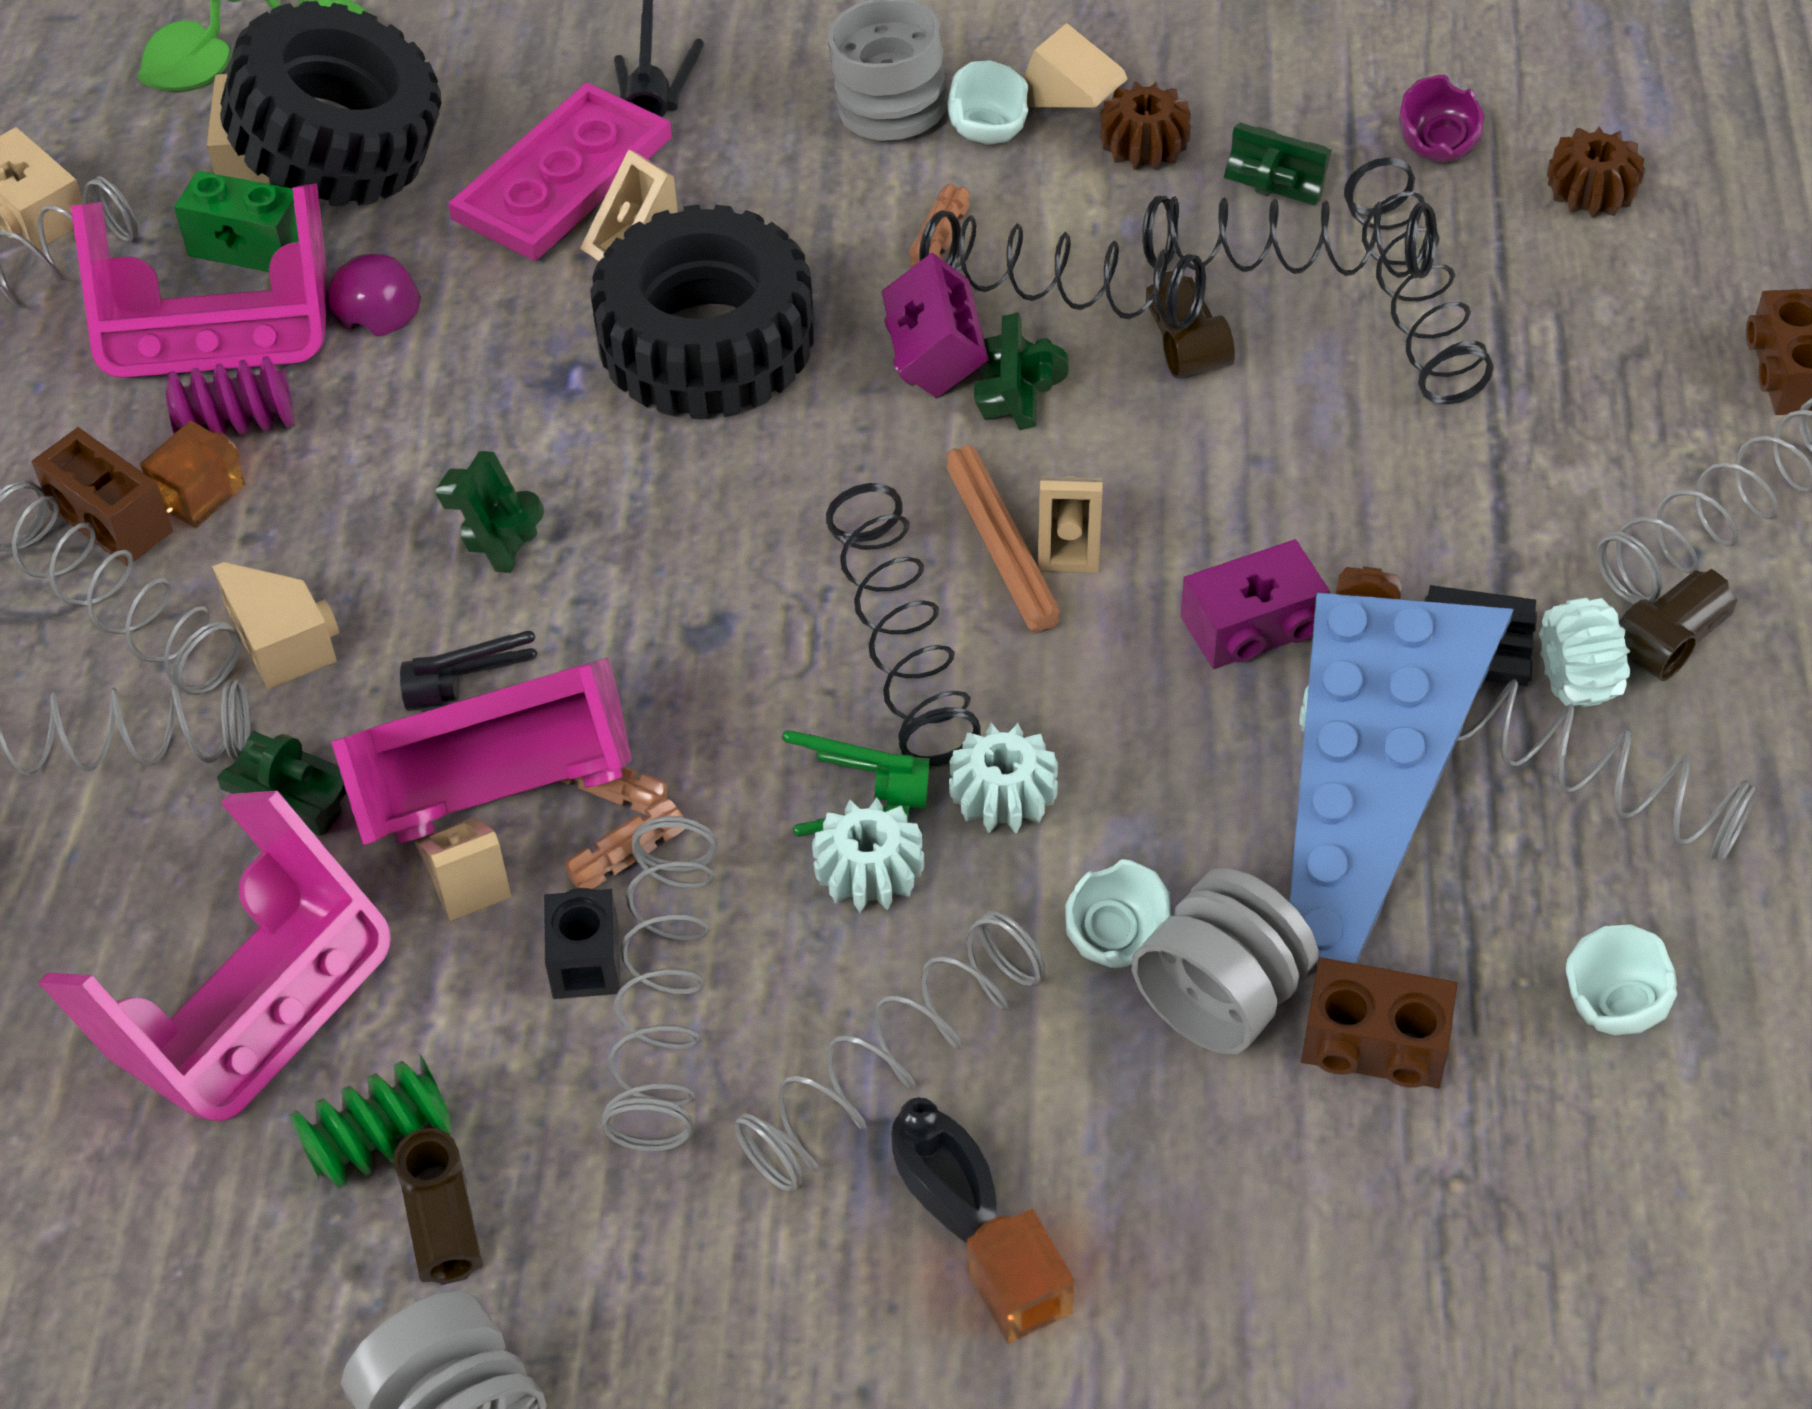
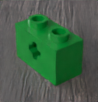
[174,170,299,272]

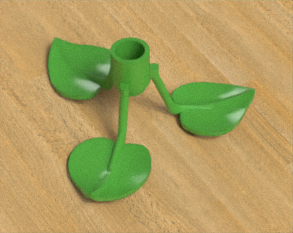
[137,0,369,92]

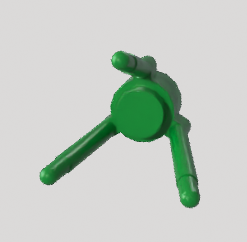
[782,730,930,837]

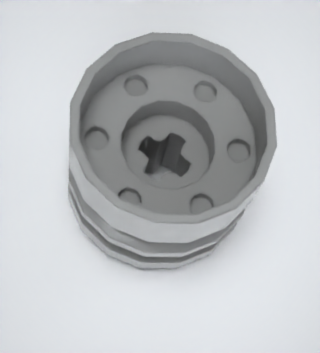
[828,0,948,141]
[1131,868,1319,1054]
[341,1290,547,1409]

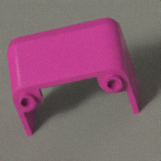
[71,183,327,378]
[331,657,632,845]
[38,791,390,1121]

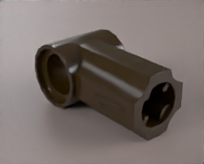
[1146,271,1235,379]
[1619,569,1737,681]
[394,1128,483,1285]

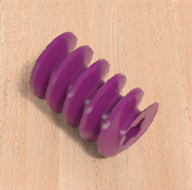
[166,356,295,445]

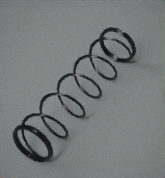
[1344,157,1494,404]
[1142,195,1437,279]
[919,210,1206,330]
[826,483,981,766]

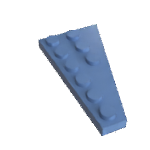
[1290,593,1514,972]

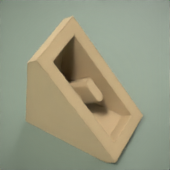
[1023,23,1128,107]
[580,149,678,261]
[414,817,512,921]

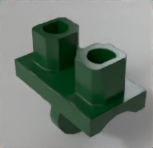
[1224,122,1332,206]
[974,312,1069,430]
[435,451,544,573]
[217,731,347,836]

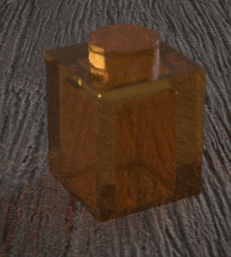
[140,420,245,529]
[967,1209,1075,1344]

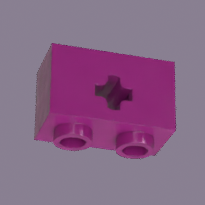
[881,252,989,398]
[1180,539,1330,669]

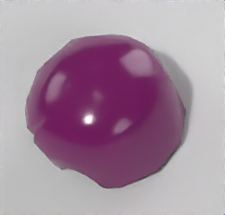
[1399,75,1485,163]
[327,254,421,336]

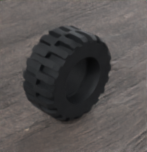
[220,1,442,206]
[590,205,815,419]

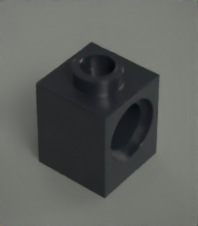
[544,888,621,999]

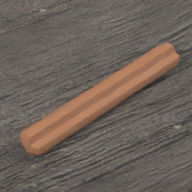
[946,445,1060,633]

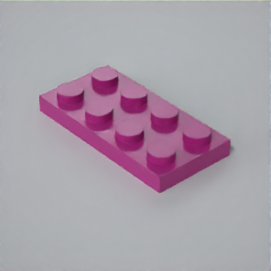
[448,82,672,262]

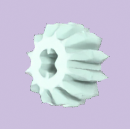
[1539,597,1631,707]
[949,723,1058,834]
[812,797,924,913]

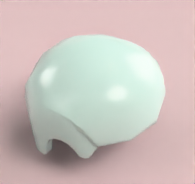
[948,60,1029,145]
[1065,859,1172,968]
[1566,924,1677,1036]

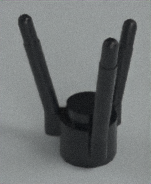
[614,0,704,117]
[400,631,537,712]

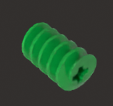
[289,1053,451,1189]

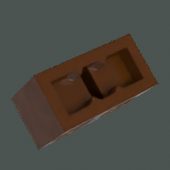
[1746,289,1812,415]
[31,427,173,566]
[1301,957,1458,1089]

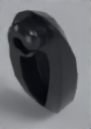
[891,1097,997,1249]

